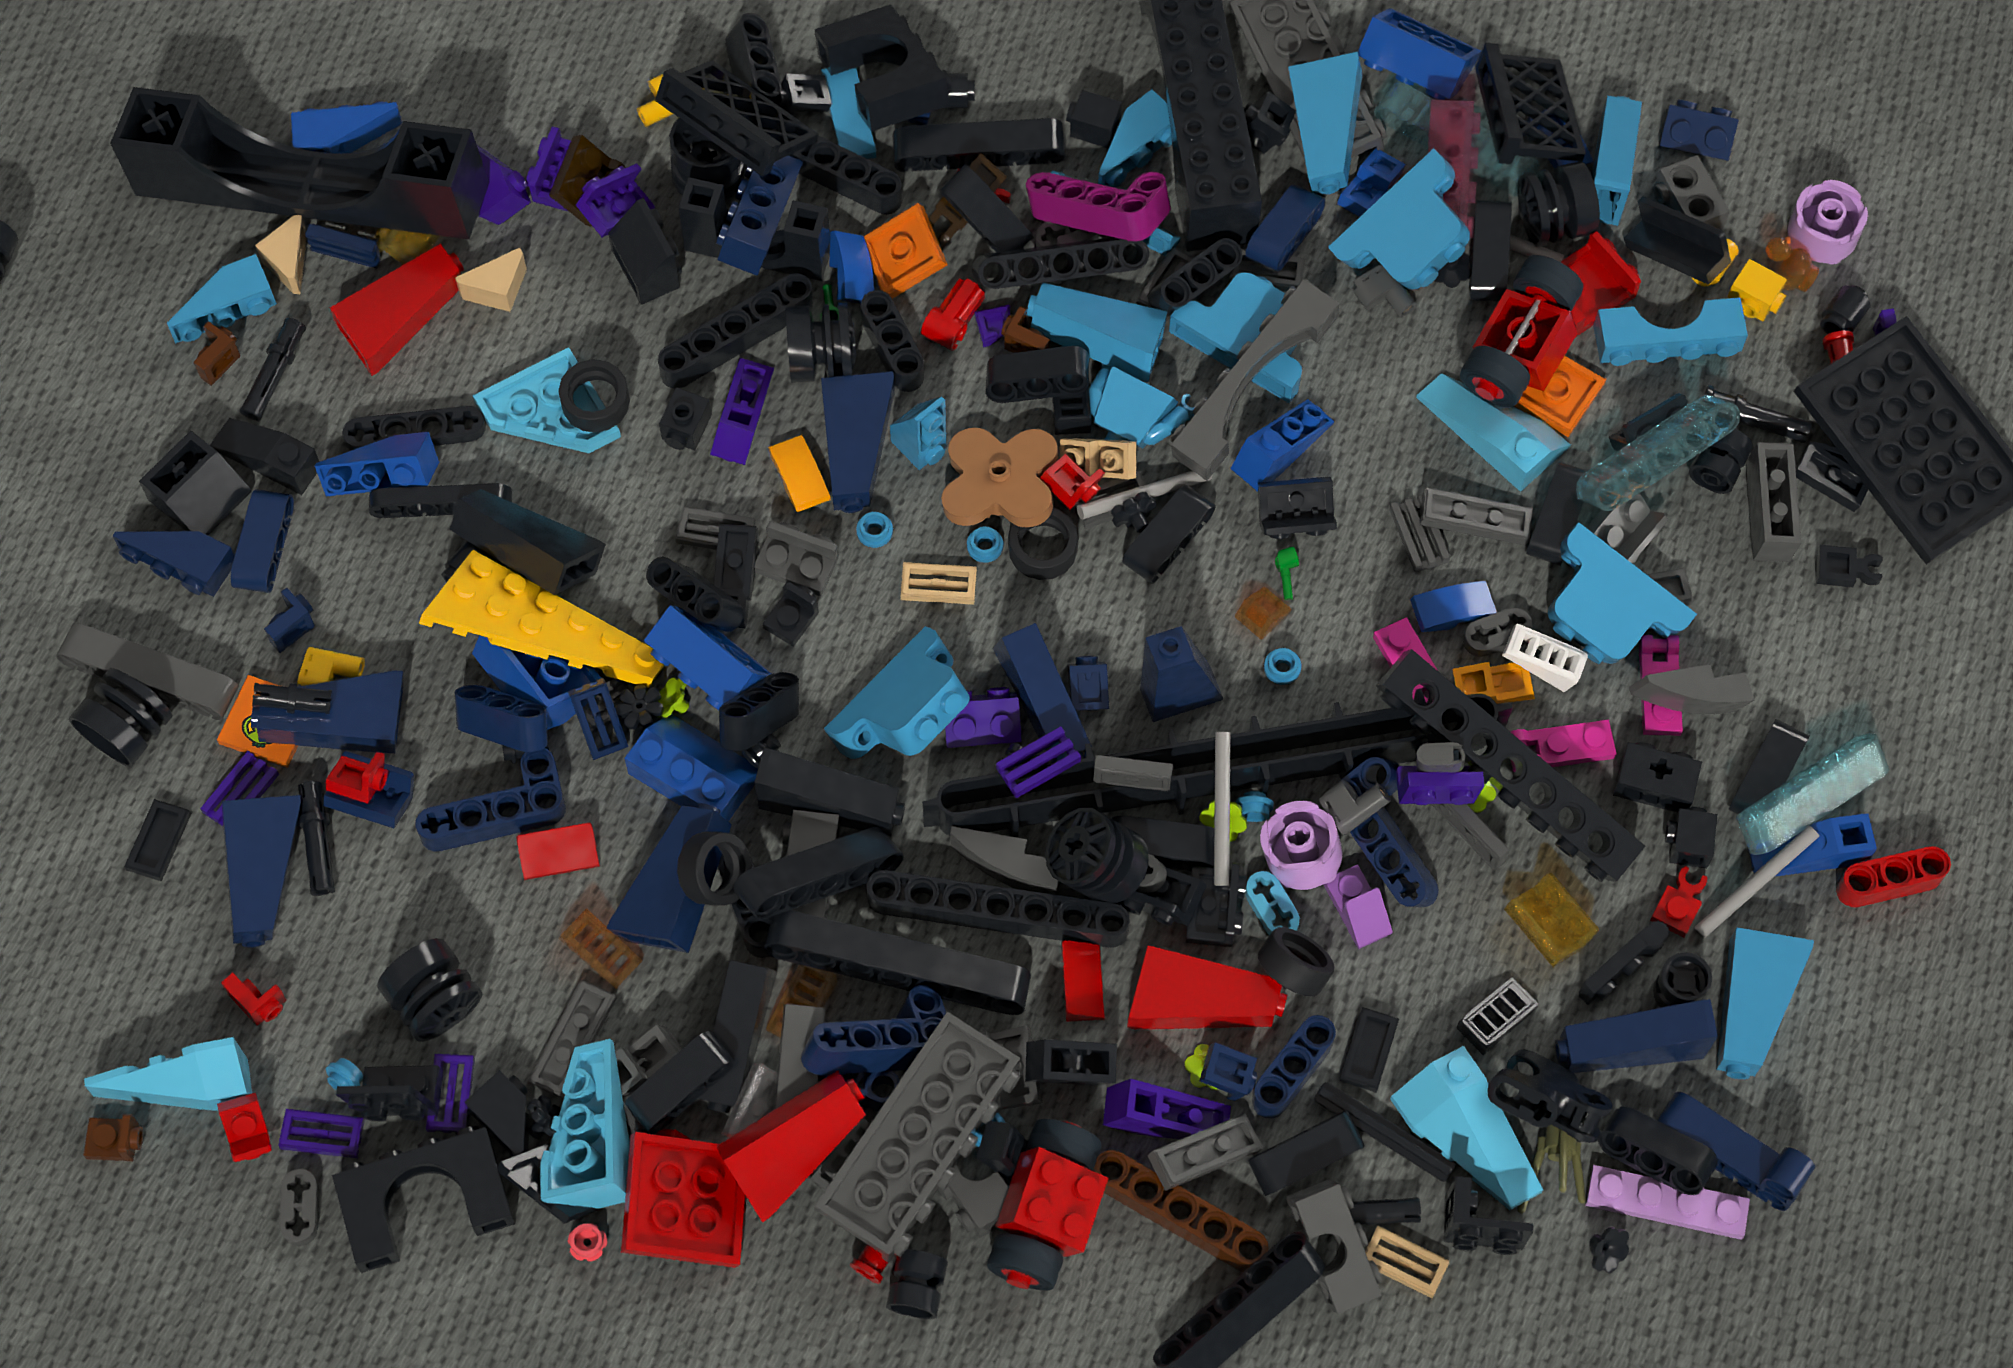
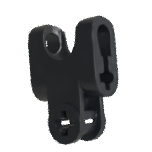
[1487,1049,1613,1143]

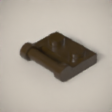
[549,135,626,227]

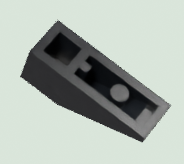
[210,418,319,495]

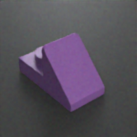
[1323,864,1393,949]

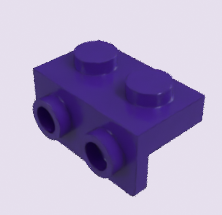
[526,126,571,211]
[576,163,656,237]
[945,687,1022,748]
[1396,765,1485,805]

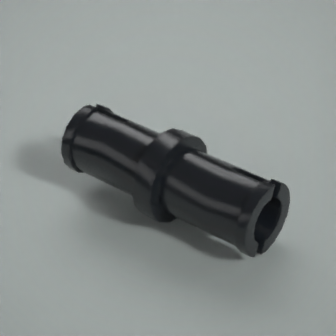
[252,683,332,714]

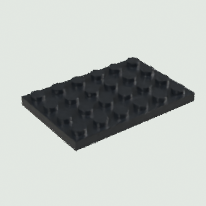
[1793,316,2013,565]

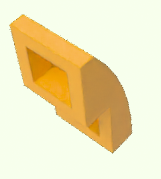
[768,435,831,512]
[1452,662,1535,704]

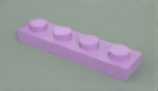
[1585,1165,1750,1240]

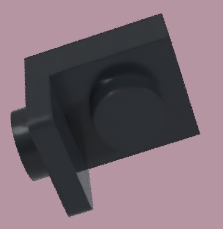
[774,74,832,116]
[762,581,819,647]

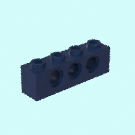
[716,156,803,276]

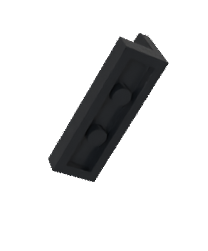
[1624,196,1731,285]

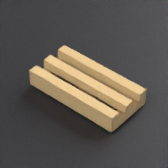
[901,562,977,605]
[1365,1226,1450,1298]

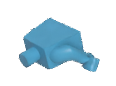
[1089,363,1195,449]

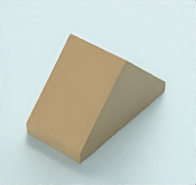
[255,215,307,294]
[455,248,527,312]

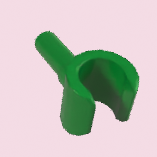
[820,284,839,320]
[1275,547,1299,600]

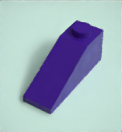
[477,145,531,225]
[710,358,774,465]
[1103,1078,1231,1140]

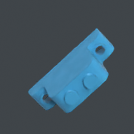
[1328,148,1470,289]
[1169,272,1302,404]
[1548,522,1697,664]
[824,626,970,759]

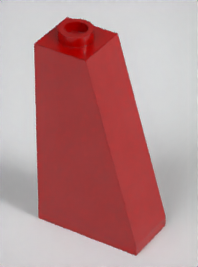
[330,243,464,376]
[1127,945,1288,1030]
[716,1070,866,1222]

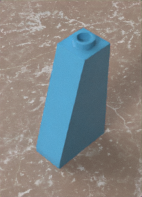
[1288,52,1362,194]
[1591,95,1642,226]
[1027,283,1167,382]
[1716,927,1814,1079]

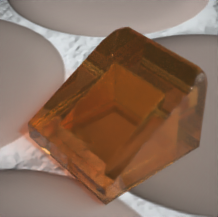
[1235,586,1291,639]

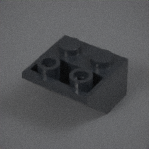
[608,198,682,305]
[139,431,252,535]

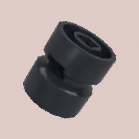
[1689,425,1753,494]
[1653,952,1712,1008]
[886,1249,948,1319]

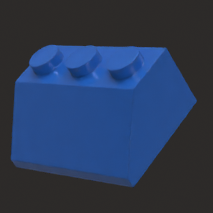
[1358,8,1482,100]
[644,605,772,710]
[472,635,601,730]
[624,714,758,822]

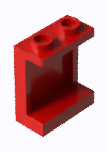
[1561,231,1641,337]

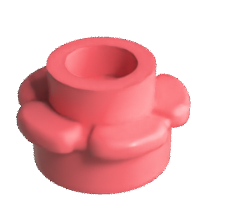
[568,1223,607,1262]

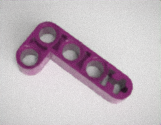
[1026,172,1171,242]

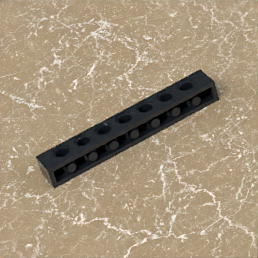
[1376,649,1645,882]

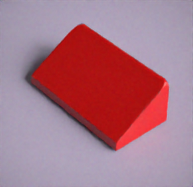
[516,823,600,880]
[1061,940,1105,1022]

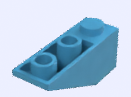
[1098,89,1172,188]
[167,254,277,343]
[890,396,946,470]

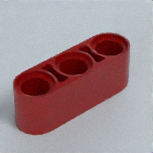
[1836,846,1951,907]

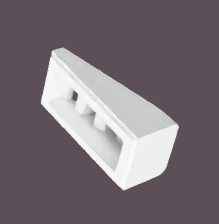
[1502,623,1588,692]

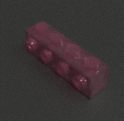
[1428,100,1481,249]

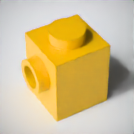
[1727,258,1787,321]

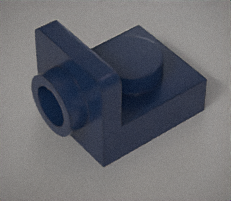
[264,588,315,653]
[1067,656,1109,711]
[1199,1042,1257,1101]

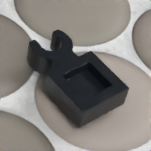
[1816,545,1883,588]

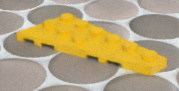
[419,550,664,688]

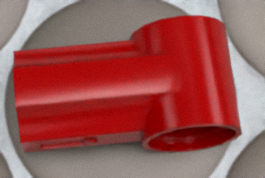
[921,278,985,351]

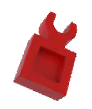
[1650,866,1708,938]

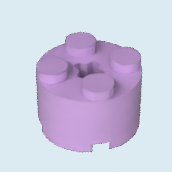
[1788,180,1868,264]
[1260,801,1343,890]

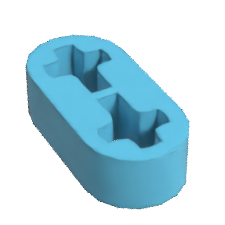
[1245,871,1300,935]

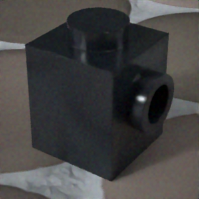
[1066,90,1122,149]
[659,388,712,451]
[1665,807,1718,869]

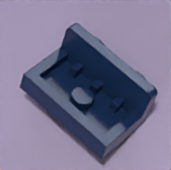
[1659,99,1739,161]
[324,751,414,828]

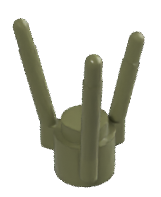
[1518,1125,1586,1214]

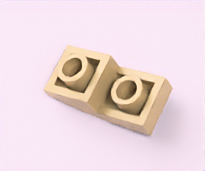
[1060,438,1136,480]

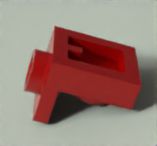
[221,973,287,1026]
[217,1092,272,1162]

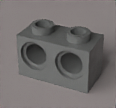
[1653,155,1730,230]

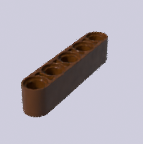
[1094,1150,1269,1272]

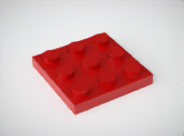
[621,1132,745,1268]

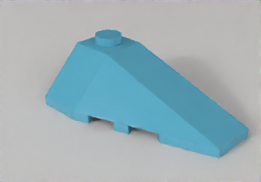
[1416,373,1571,492]
[84,1037,252,1111]
[540,1039,630,1208]
[1390,1046,1543,1210]

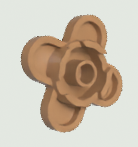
[942,428,1058,527]

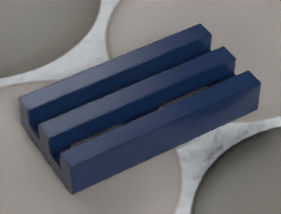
[305,224,382,269]
[568,678,629,760]

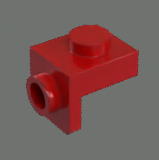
[1039,454,1105,510]
[326,752,388,804]

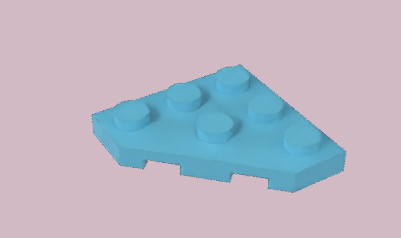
[473,347,621,453]

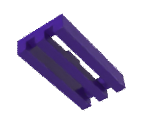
[996,726,1081,798]
[200,751,279,826]
[426,1054,475,1133]
[278,1109,365,1158]

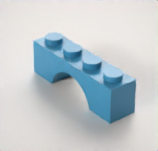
[1593,298,1748,366]

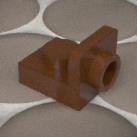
[1001,306,1050,353]
[193,321,240,386]
[83,1114,143,1161]

